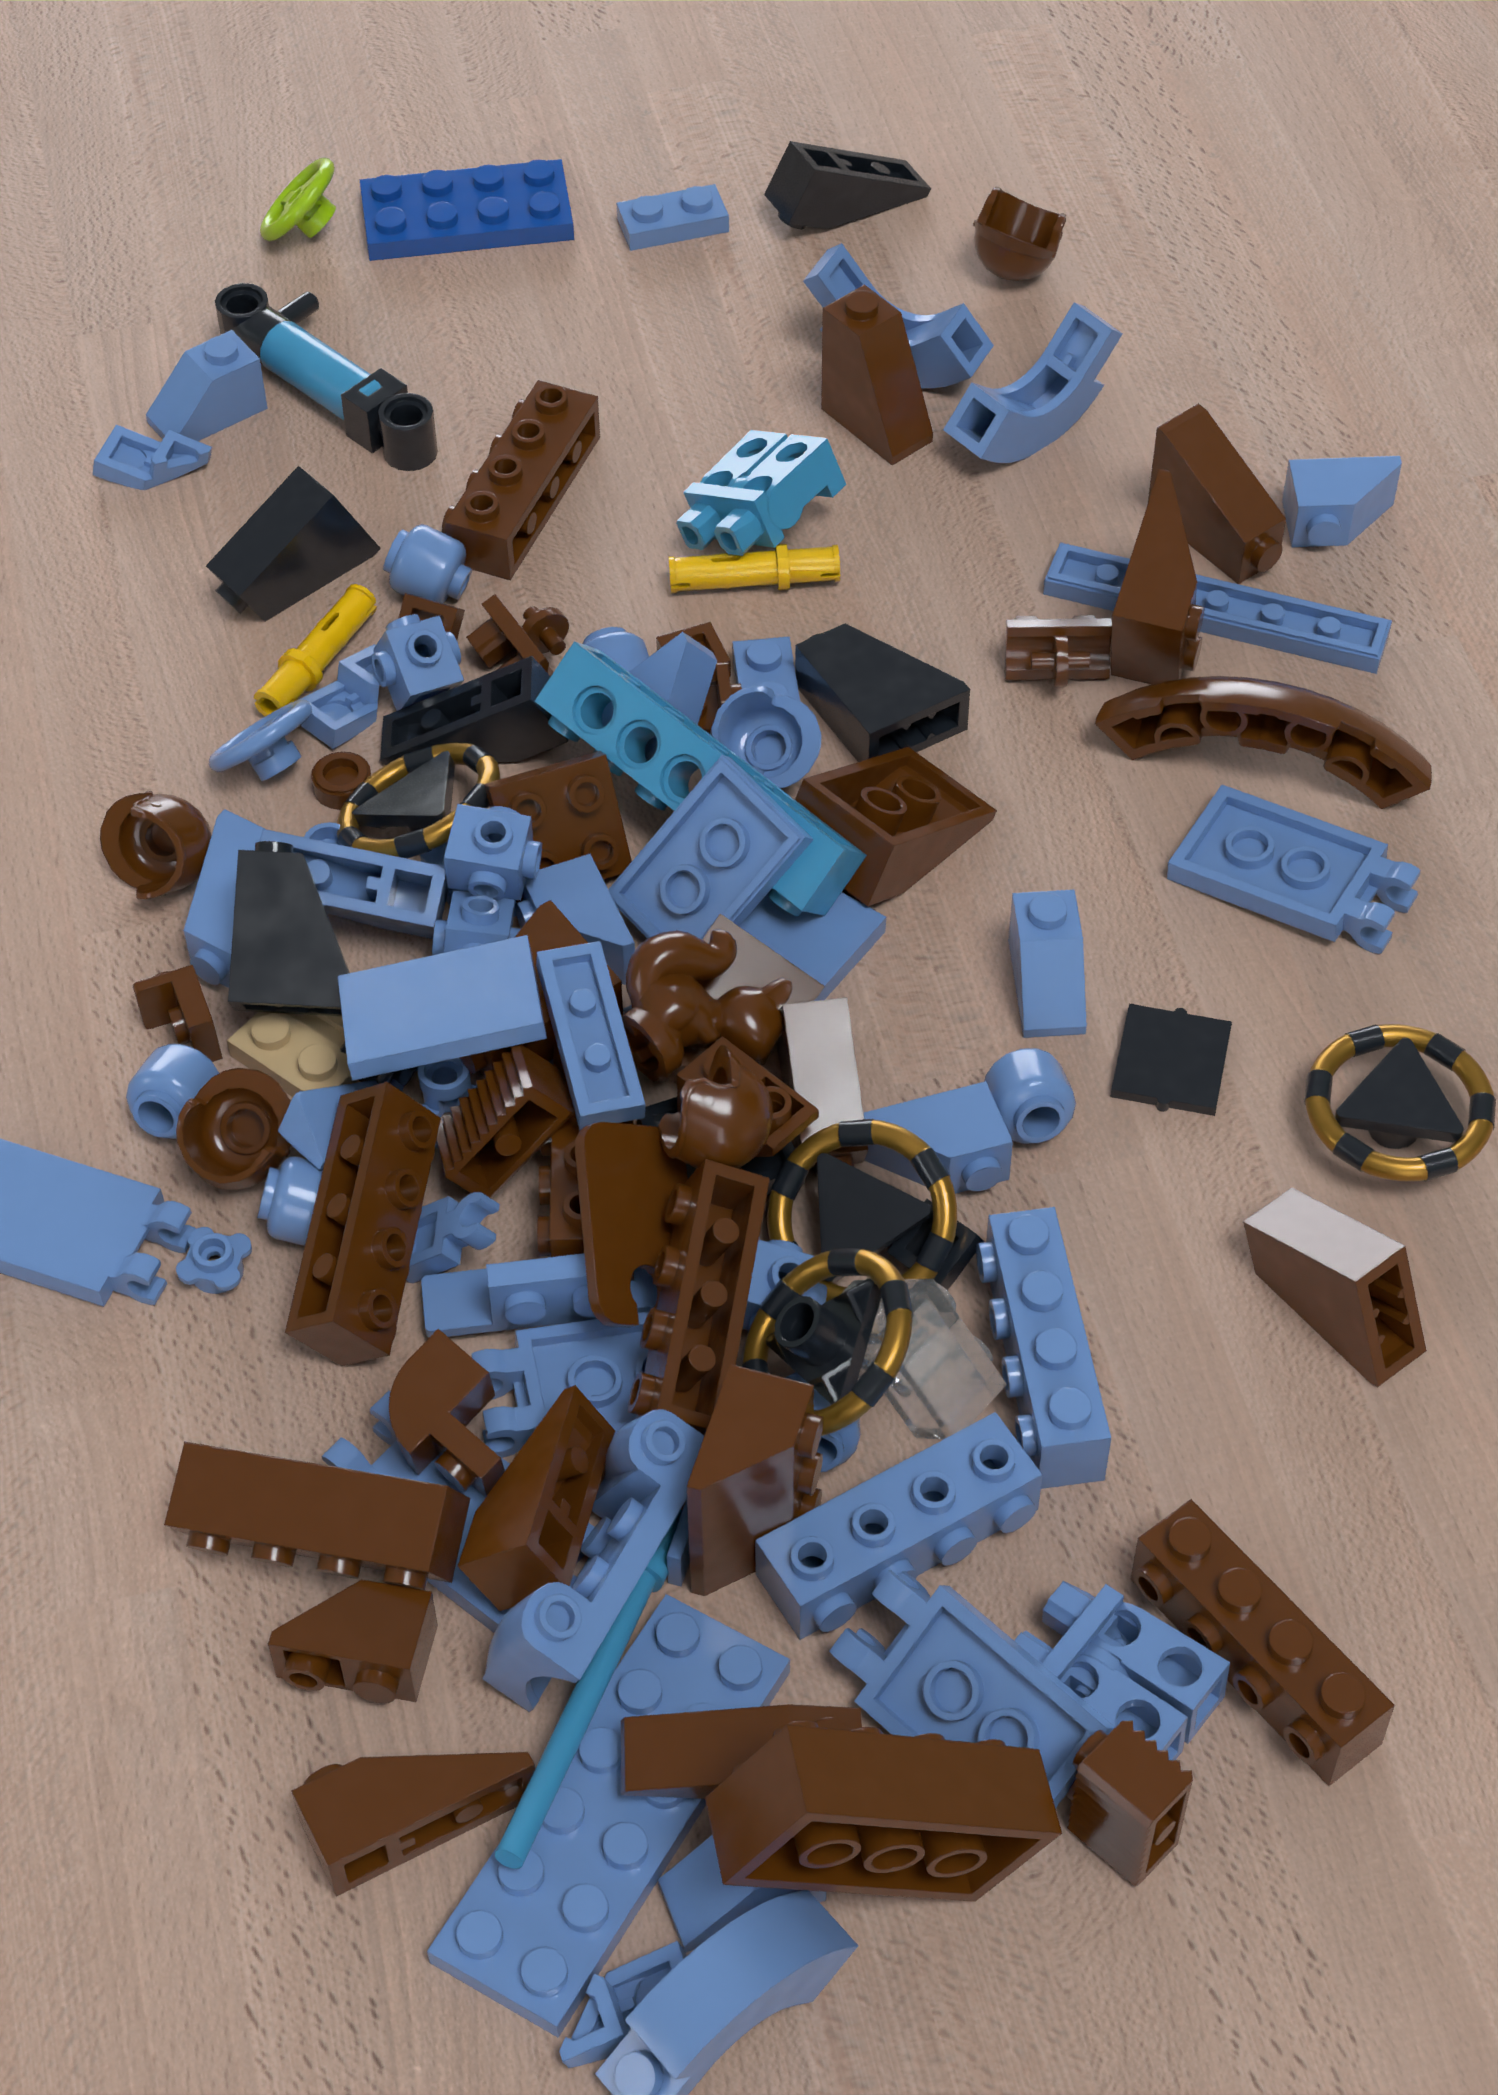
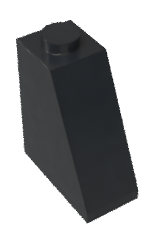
[206,465,381,622]
[795,623,970,762]
[228,841,350,1016]

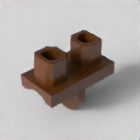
[466,594,569,676]
[1004,615,1112,687]

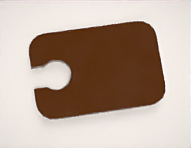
[575,1122,688,1328]

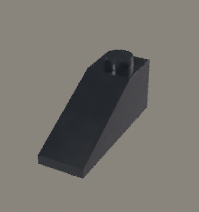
[764,141,932,230]
[380,656,569,765]

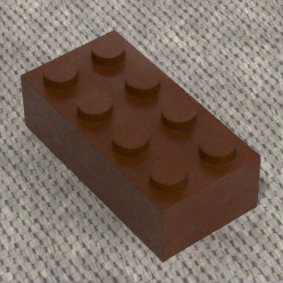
[705,1721,1062,1902]

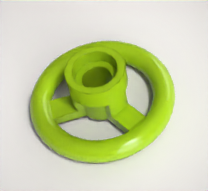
[260,158,336,241]

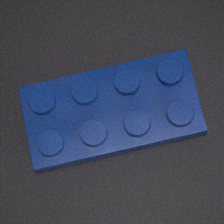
[359,159,574,261]

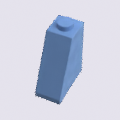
[183,809,265,988]

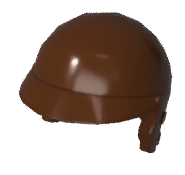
[973,187,1067,281]
[100,791,212,899]
[658,1045,773,1169]
[176,1068,291,1191]

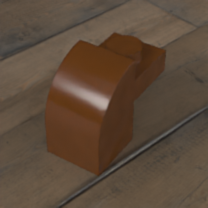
[389,1329,505,1497]

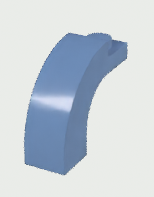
[803,243,994,388]
[943,302,1123,463]
[595,1890,858,2095]

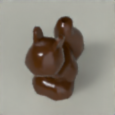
[621,929,792,1082]

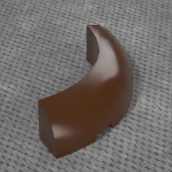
[1095,676,1432,809]

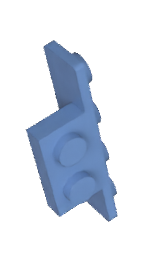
[421,1254,657,1337]

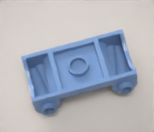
[482,1409,704,1712]

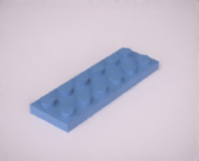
[427,1594,790,2038]

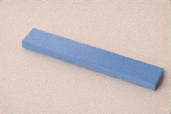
[1043,542,1392,674]

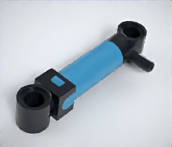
[215,283,438,471]

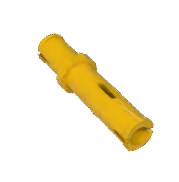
[668,544,840,593]
[254,584,377,717]

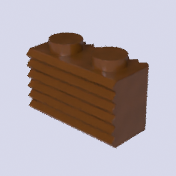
[436,1044,575,1199]
[1067,1721,1193,1887]

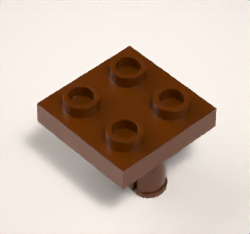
[484,751,632,903]

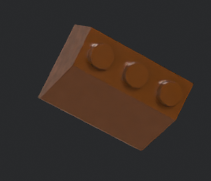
[687,1364,824,1596]

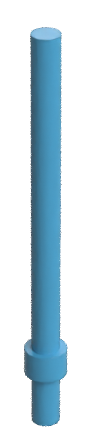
[495,1509,682,1869]

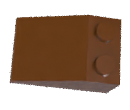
[1111,469,1205,685]
[795,747,997,906]

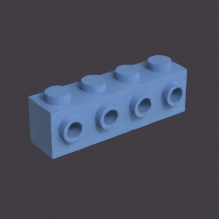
[976,1207,1111,1489]
[755,1412,1042,1640]

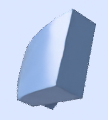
[93,425,212,490]
[299,644,380,749]
[559,1941,687,2068]

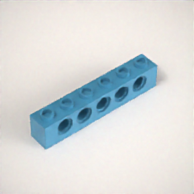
[535,641,867,916]

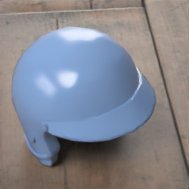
[710,686,821,788]

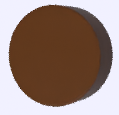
[311,752,371,810]

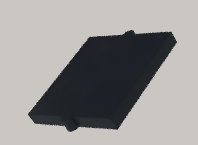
[1110,1003,1232,1116]

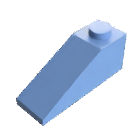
[260,829,449,939]

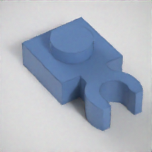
[406,1192,500,1283]

